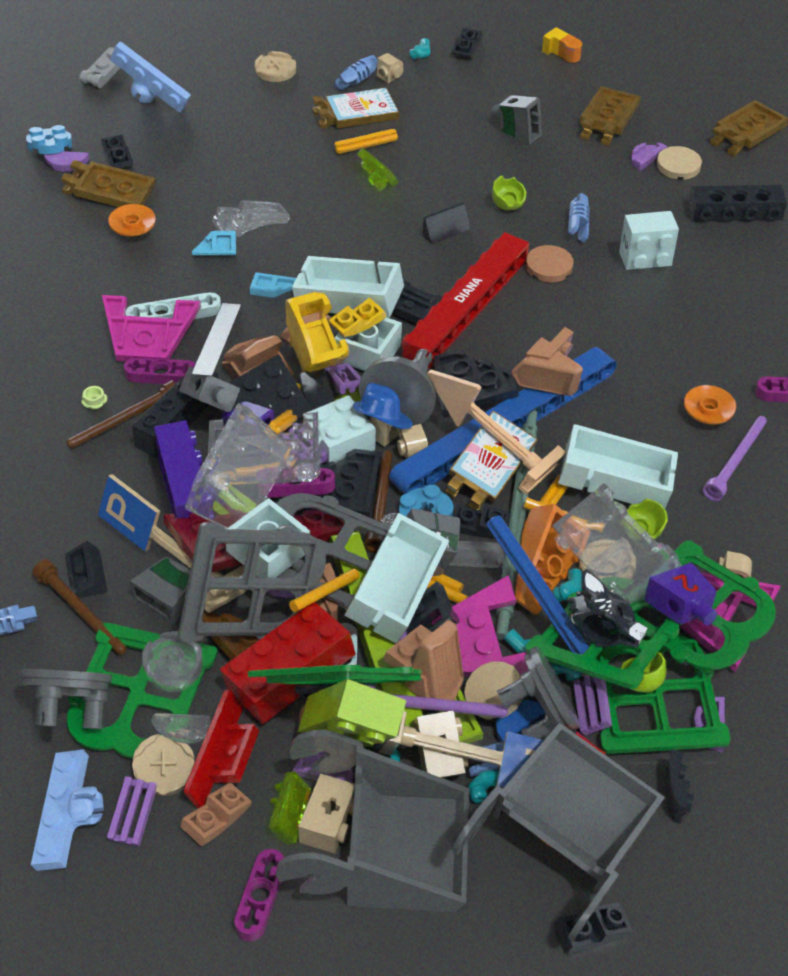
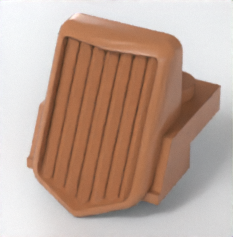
[511,327,583,396]
[222,335,294,380]
[383,620,464,700]

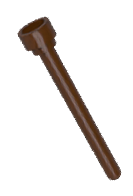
[67,380,175,448]
[364,450,392,553]
[32,559,127,655]

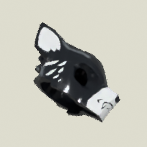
[568,569,648,648]

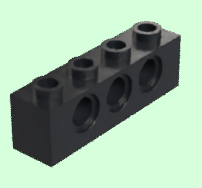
[688,185,787,222]
[132,366,218,458]

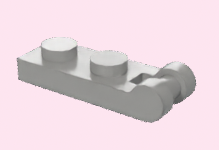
[80,47,120,88]

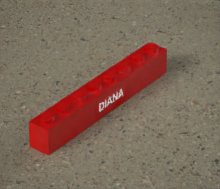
[402,232,529,370]

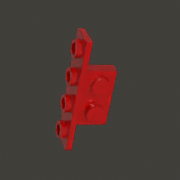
[184,690,259,809]

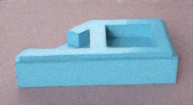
[192,231,236,256]
[250,272,296,298]

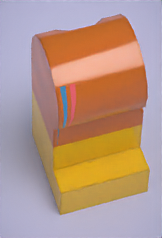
[542,27,582,63]

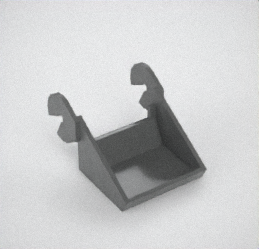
[452,723,665,941]
[276,730,469,912]

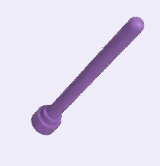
[703,416,767,501]
[365,685,508,717]

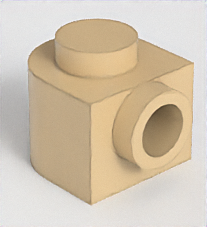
[376,53,403,83]
[369,416,401,447]
[397,424,428,459]
[717,551,752,578]

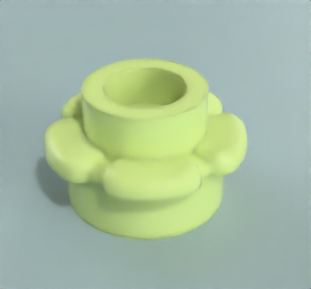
[82,386,107,410]

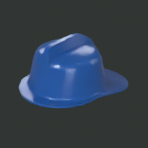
[352,383,413,429]

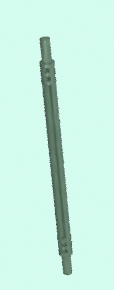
[496,408,538,640]

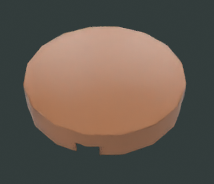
[526,245,574,283]

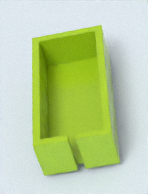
[298,679,407,748]

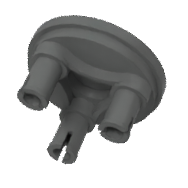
[359,349,436,426]
[497,646,581,740]
[18,669,112,729]

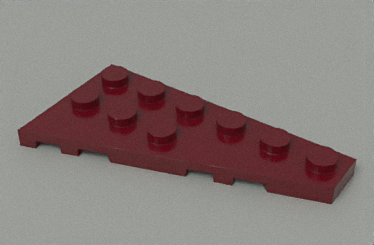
[163,510,345,573]

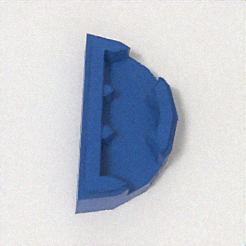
[496,700,546,742]

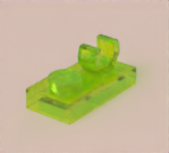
[357,148,399,191]
[269,771,311,844]

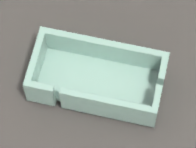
[292,256,404,318]
[558,424,678,509]
[344,513,449,643]

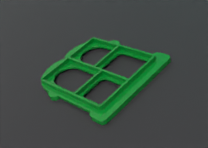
[634,540,776,672]
[526,579,679,689]
[67,623,218,759]
[591,634,731,754]
[248,665,423,684]

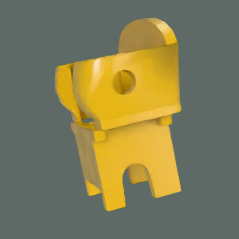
[285,292,349,373]

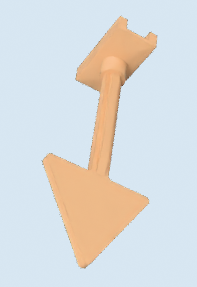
[427,370,566,495]

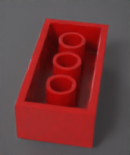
[220,602,356,725]

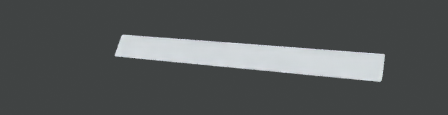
[192,303,241,375]

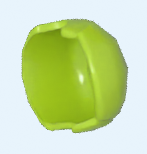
[491,175,527,210]
[622,499,668,543]
[621,652,667,693]

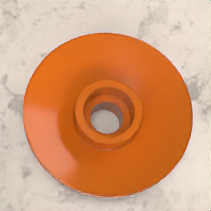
[108,204,156,236]
[684,385,736,424]

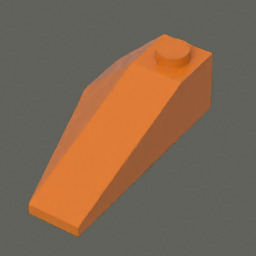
[515,504,590,615]

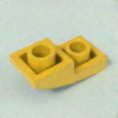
[329,297,386,337]

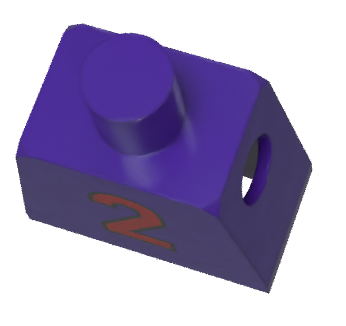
[644,563,717,625]

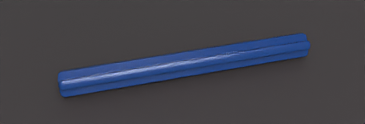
[487,515,589,654]

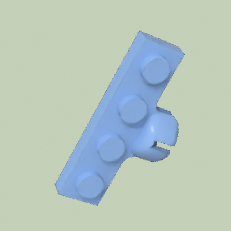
[110,41,191,113]
[31,749,104,871]

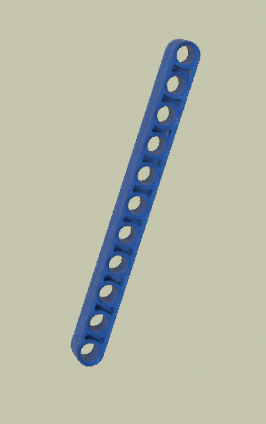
[389,347,617,494]

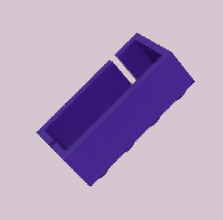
[154,421,215,518]

